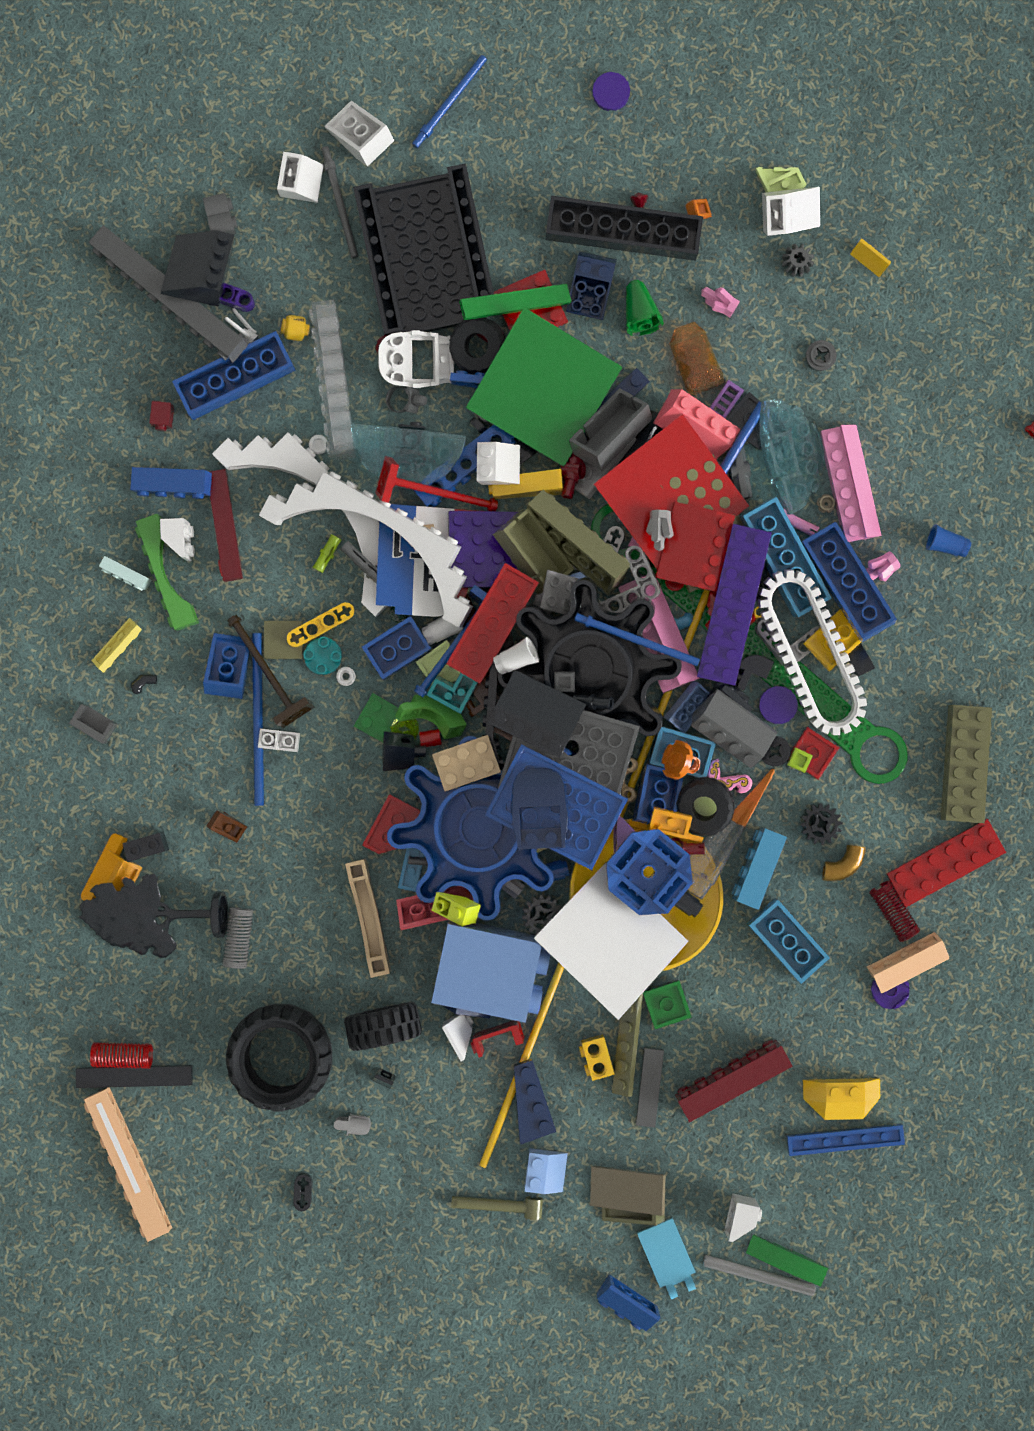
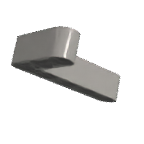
[600,546,661,613]

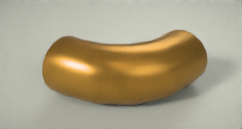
[822,845,866,881]

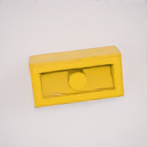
[850,239,891,277]

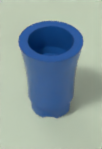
[926,524,971,557]

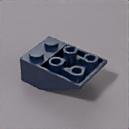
[566,251,617,320]

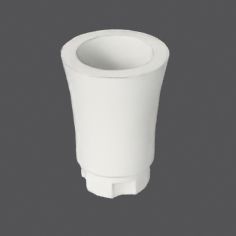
[422,615,464,645]
[493,637,539,674]

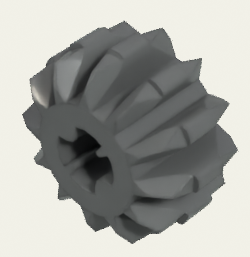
[782,244,814,277]

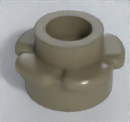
[817,494,836,513]

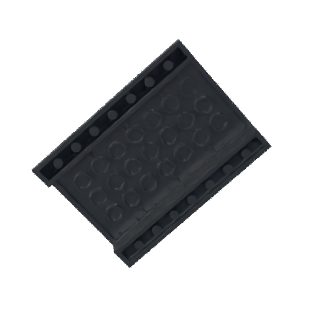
[353,163,494,336]

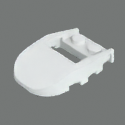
[378,330,454,388]

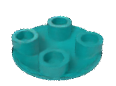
[303,636,342,675]

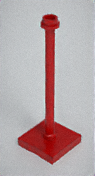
[375,456,498,511]

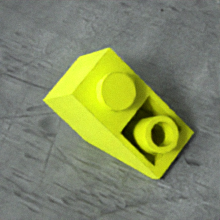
[432,892,481,926]

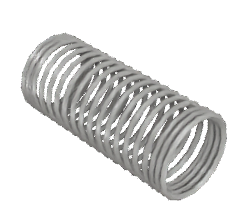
[222,907,253,969]

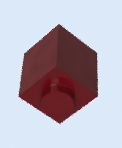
[149,401,174,431]

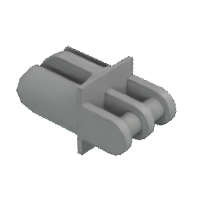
[334,1113,371,1136]

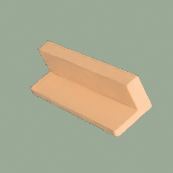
[867,932,949,993]

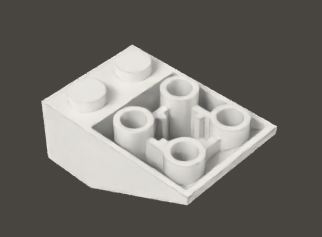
[762,187,820,236]

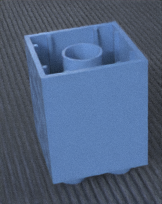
[431,921,551,1023]

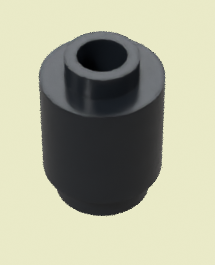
[674,891,703,918]

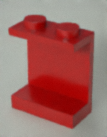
[471,1020,524,1058]

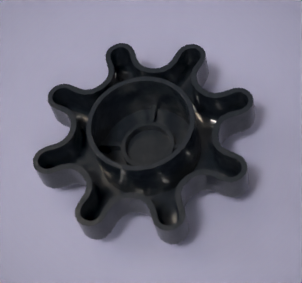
[498,577,682,736]

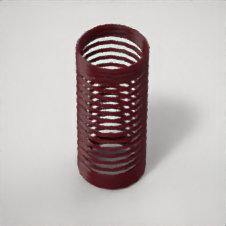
[869,881,920,942]

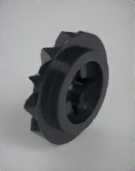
[762,736,791,767]

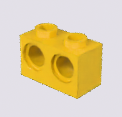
[579,1034,615,1081]

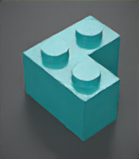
[427,673,478,714]

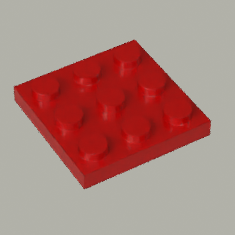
[494,270,568,331]

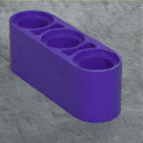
[220,283,255,312]

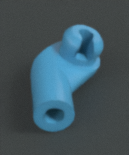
[674,613,693,630]

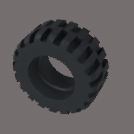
[344,1002,422,1051]

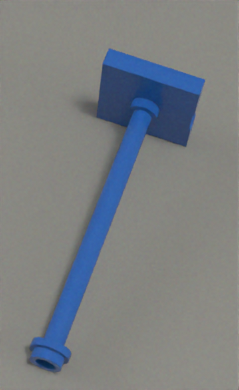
[414,585,487,698]

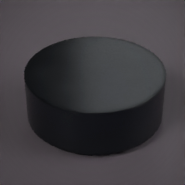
[470,416,487,434]

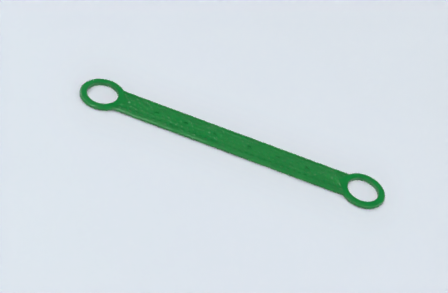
[591,504,908,784]

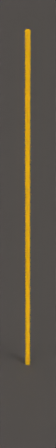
[479,590,709,1168]

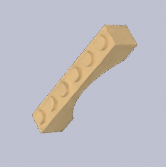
[345,858,391,978]

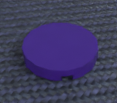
[592,72,630,111]
[759,686,798,724]
[871,980,910,1009]

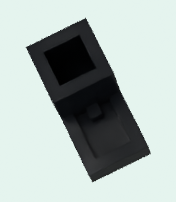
[736,654,774,690]

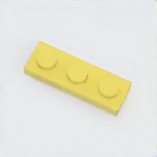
[91,618,142,673]

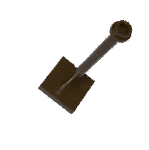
[227,615,315,728]

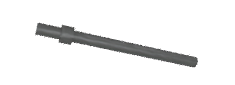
[321,146,358,259]

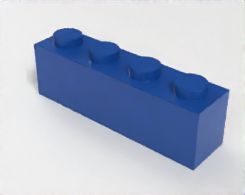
[130,467,212,499]

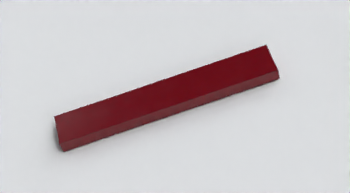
[210,469,243,582]

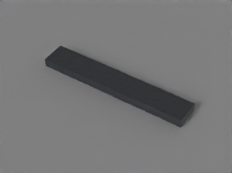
[76,1065,193,1088]

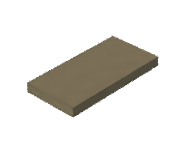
[590,1166,666,1216]

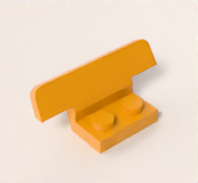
[628,807,704,843]
[81,834,143,901]

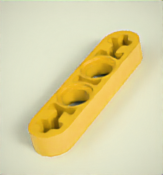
[286,602,354,648]

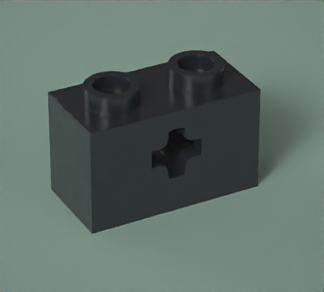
[122,832,169,862]

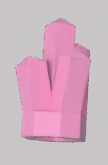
[701,287,740,318]
[866,551,901,582]

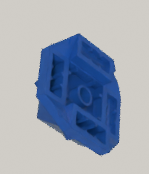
[606,829,693,915]

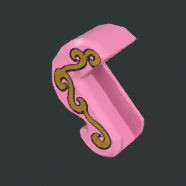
[706,759,752,793]

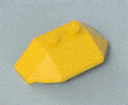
[803,1078,880,1120]

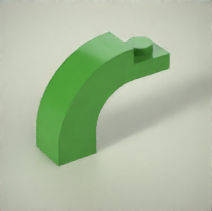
[395,695,467,739]

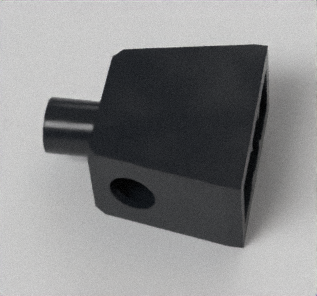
[382,731,426,771]

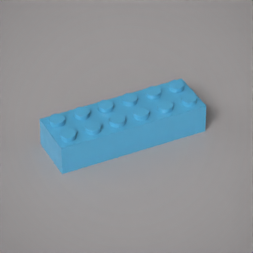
[739,497,832,618]

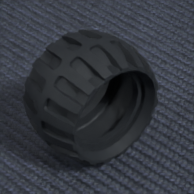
[226,1004,332,1112]

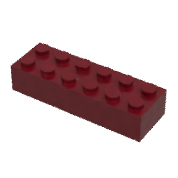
[675,1039,793,1123]

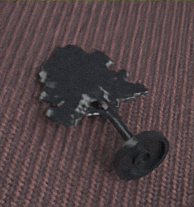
[79,874,228,958]

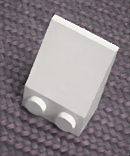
[325,101,394,167]

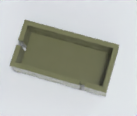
[492,507,574,595]

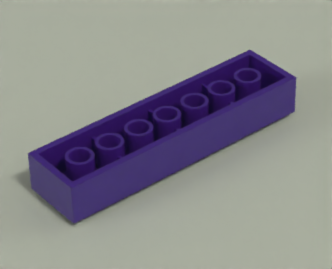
[697,524,772,686]

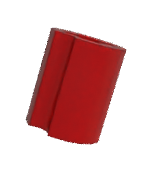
[419,729,442,747]

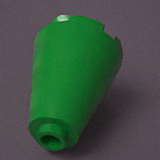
[626,280,664,336]

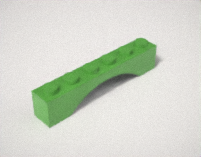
[135,514,199,631]

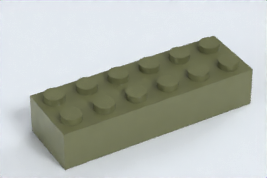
[527,490,630,596]
[941,705,992,823]

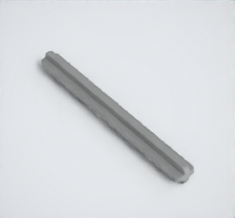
[703,1255,816,1296]

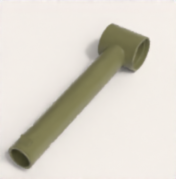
[451,1196,543,1220]

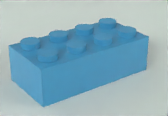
[731,827,787,910]
[746,898,830,984]

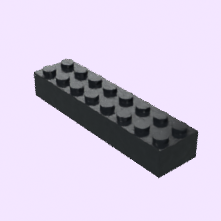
[545,195,703,261]

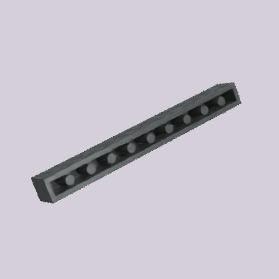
[89,225,248,362]

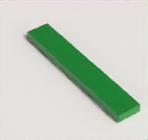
[459,284,572,320]

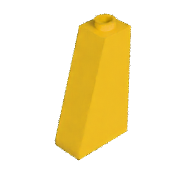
[488,469,562,499]

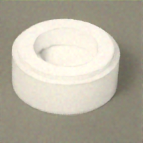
[309,435,328,455]

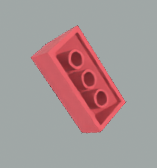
[654,389,741,460]
[396,886,473,930]

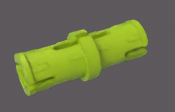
[312,534,342,573]

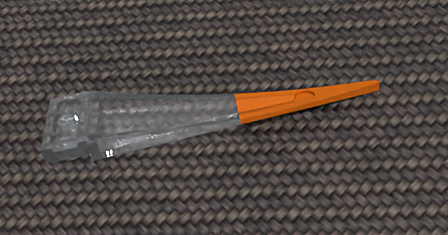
[687,769,774,900]

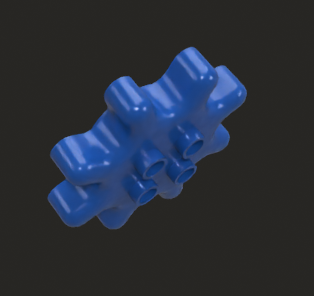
[387,736,554,920]

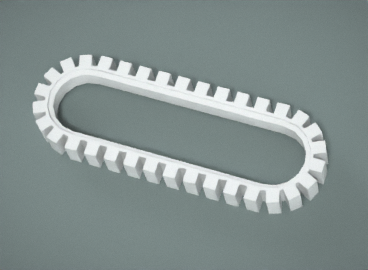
[758,569,867,735]

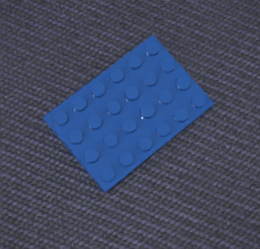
[485,744,628,870]

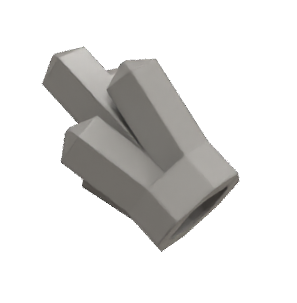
[646,510,674,551]

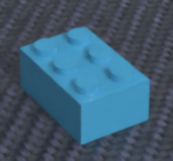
[648,727,716,778]

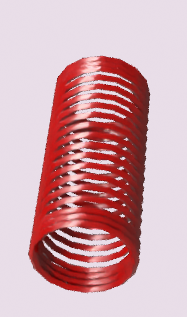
[90,1042,153,1069]

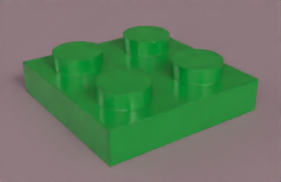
[354,693,401,743]
[643,980,692,1030]

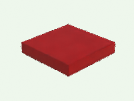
[788,727,839,780]

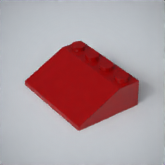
[655,502,735,592]

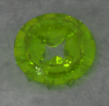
[389,719,419,739]

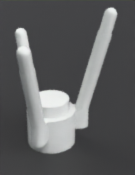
[225,308,259,344]

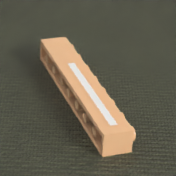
[84,1087,172,1242]

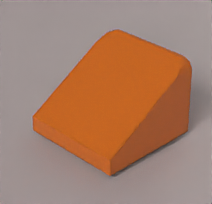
[685,199,712,219]

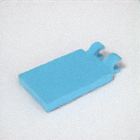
[637,1217,696,1299]

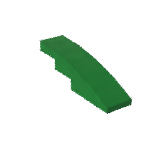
[746,1234,828,1287]

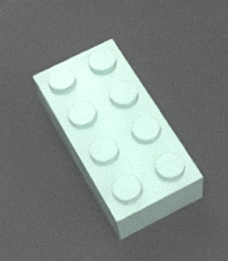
[99,556,152,591]

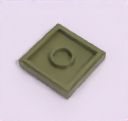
[264,621,303,659]

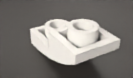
[258,729,300,752]

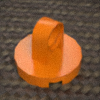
[662,740,700,780]

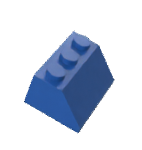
[596,1274,660,1331]

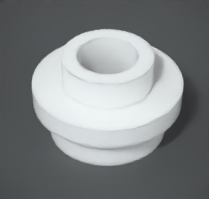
[336,667,356,686]

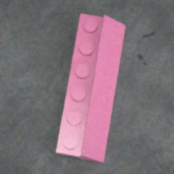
[820,425,882,542]
[618,573,700,693]

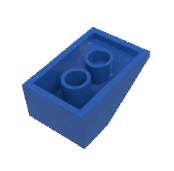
[203,633,252,699]

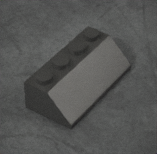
[691,689,777,768]

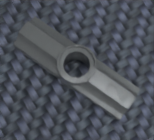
[727,441,752,500]

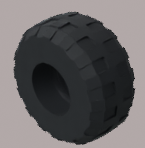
[449,317,506,375]
[676,777,735,836]

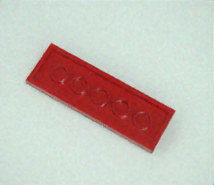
[446,563,539,684]
[886,819,1006,907]

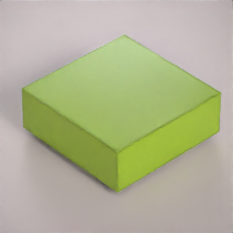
[787,748,813,773]

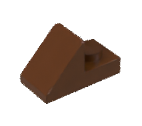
[206,810,247,843]

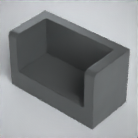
[69,704,118,744]

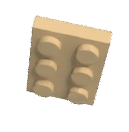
[432,735,501,792]

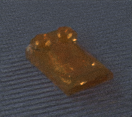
[669,322,725,396]

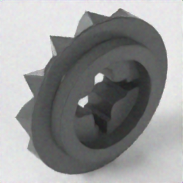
[805,340,837,371]

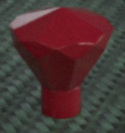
[630,192,648,208]

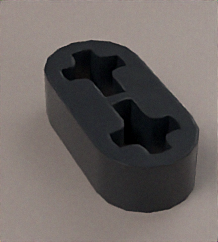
[293,1173,313,1212]

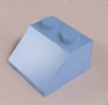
[524,1148,568,1194]

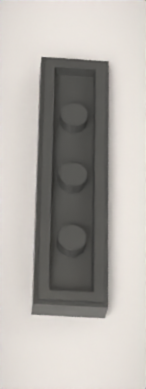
[636,1047,664,1128]

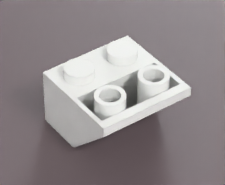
[277,152,324,203]
[160,518,195,561]

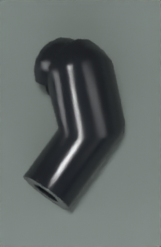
[130,675,157,694]

